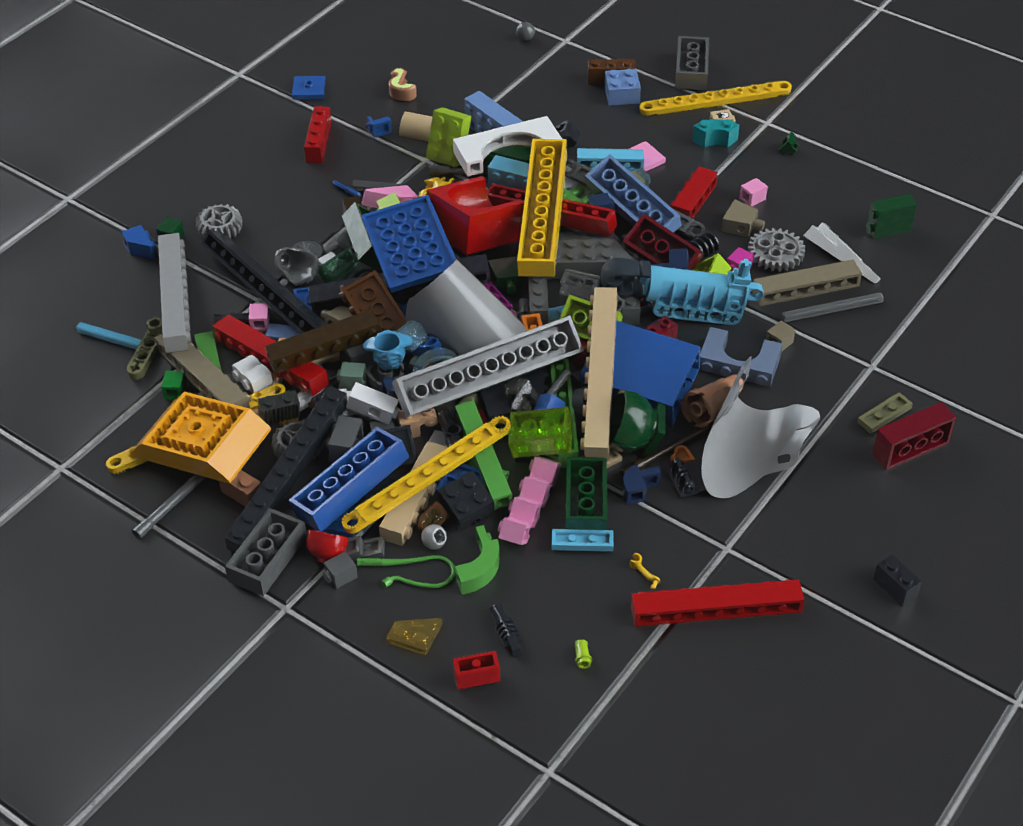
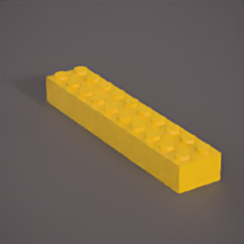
[517,139,567,277]

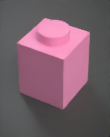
[740,178,768,206]
[249,303,270,332]

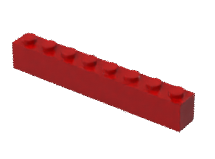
[487,183,617,237]
[212,314,329,396]
[631,580,805,627]

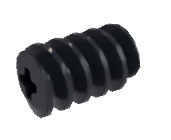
[688,232,720,259]

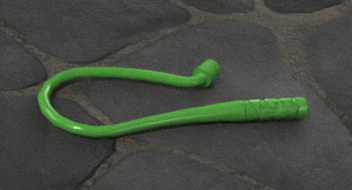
[357,555,455,588]

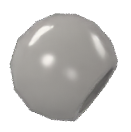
[421,524,447,550]

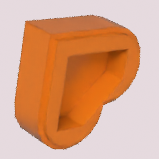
[670,445,695,465]

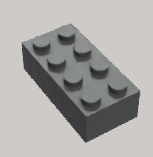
[675,36,709,90]
[225,508,307,596]

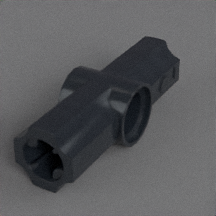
[437,408,464,447]

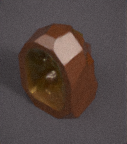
[417,501,450,531]

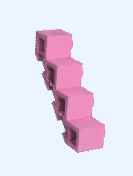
[498,456,562,545]

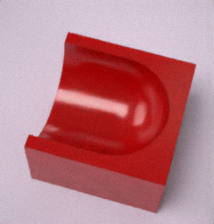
[426,176,524,255]

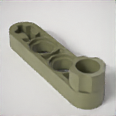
[127,317,163,380]

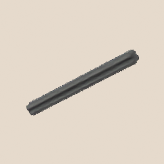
[781,292,884,322]

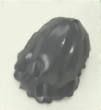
[274,247,319,286]

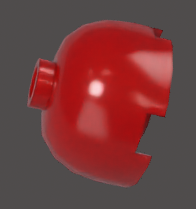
[307,530,349,563]

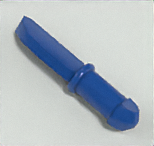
[332,180,361,198]

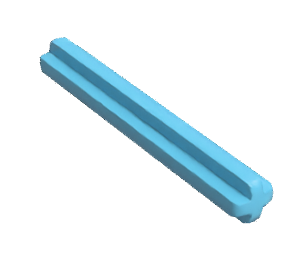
[76,322,141,349]

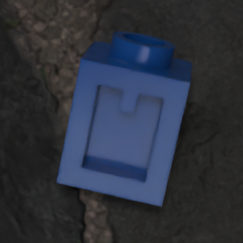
[366,116,392,138]

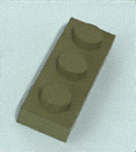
[857,392,913,434]

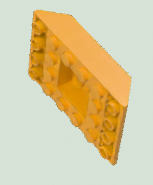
[130,392,271,484]

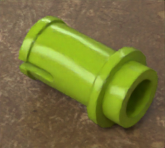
[574,640,592,669]

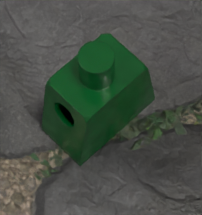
[488,256,522,295]

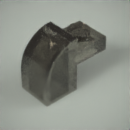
[505,378,539,421]

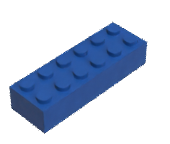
[288,427,409,532]

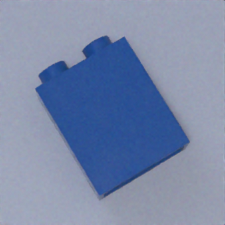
[580,320,700,427]

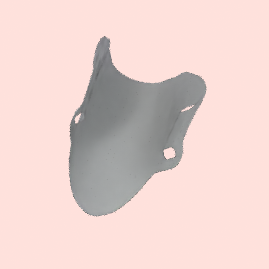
[406,258,527,359]
[701,356,820,498]

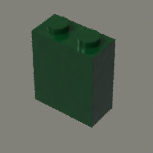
[866,194,917,239]

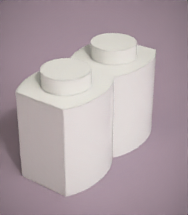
[232,355,273,393]

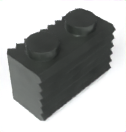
[257,391,300,425]

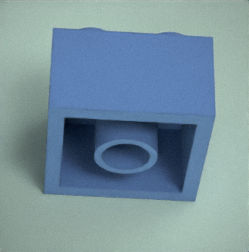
[604,69,641,105]

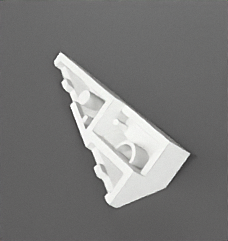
[803,222,881,283]

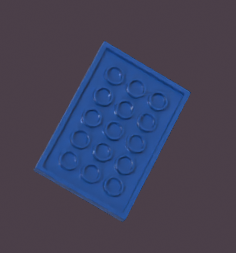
[361,195,456,293]

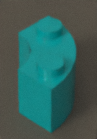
[692,119,739,148]

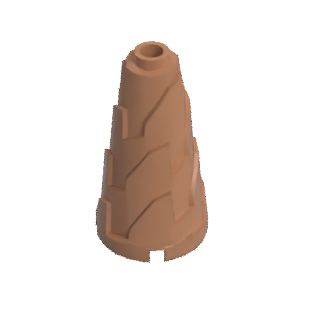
[680,374,744,427]

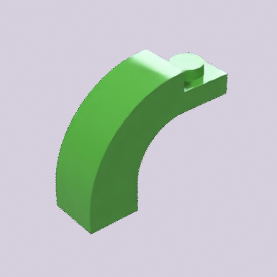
[455,525,499,595]

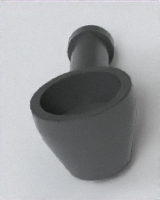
[323,232,354,255]

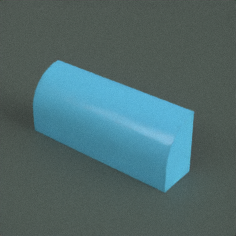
[577,148,644,173]

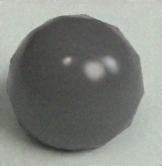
[516,22,535,41]

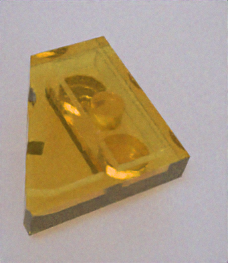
[386,618,442,655]

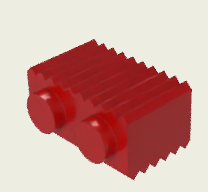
[453,650,500,690]

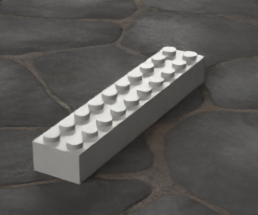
[392,316,584,418]

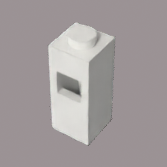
[346,382,400,425]

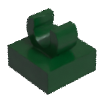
[778,132,799,155]

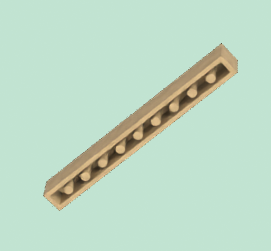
[580,287,618,458]

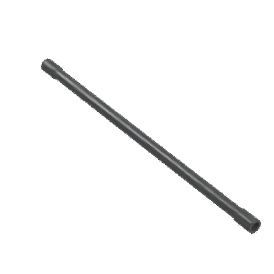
[132,363,323,539]

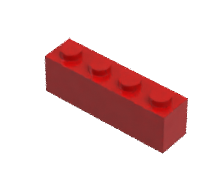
[304,106,332,163]
[670,166,718,218]

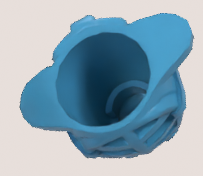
[363,330,412,370]

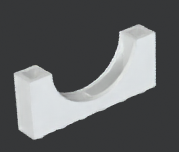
[453,116,562,176]

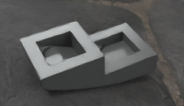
[345,536,385,560]

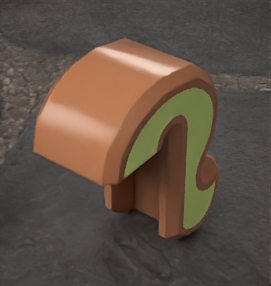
[389,68,417,101]

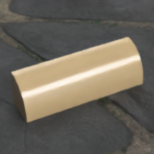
[399,111,432,141]

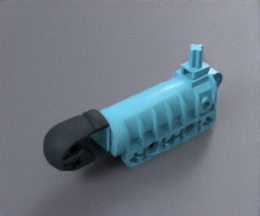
[600,258,764,325]

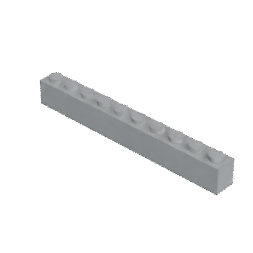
[158,233,191,353]

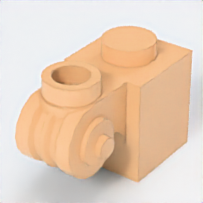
[397,408,438,438]

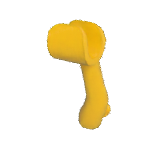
[630,553,660,590]

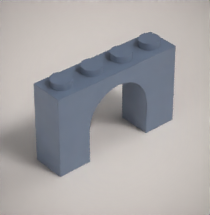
[699,327,783,387]

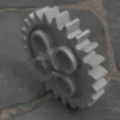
[748,228,805,272]

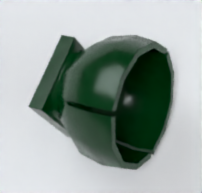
[609,390,665,457]

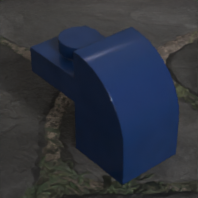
[651,248,689,270]
[623,465,661,505]

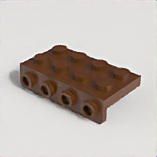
[339,270,409,332]

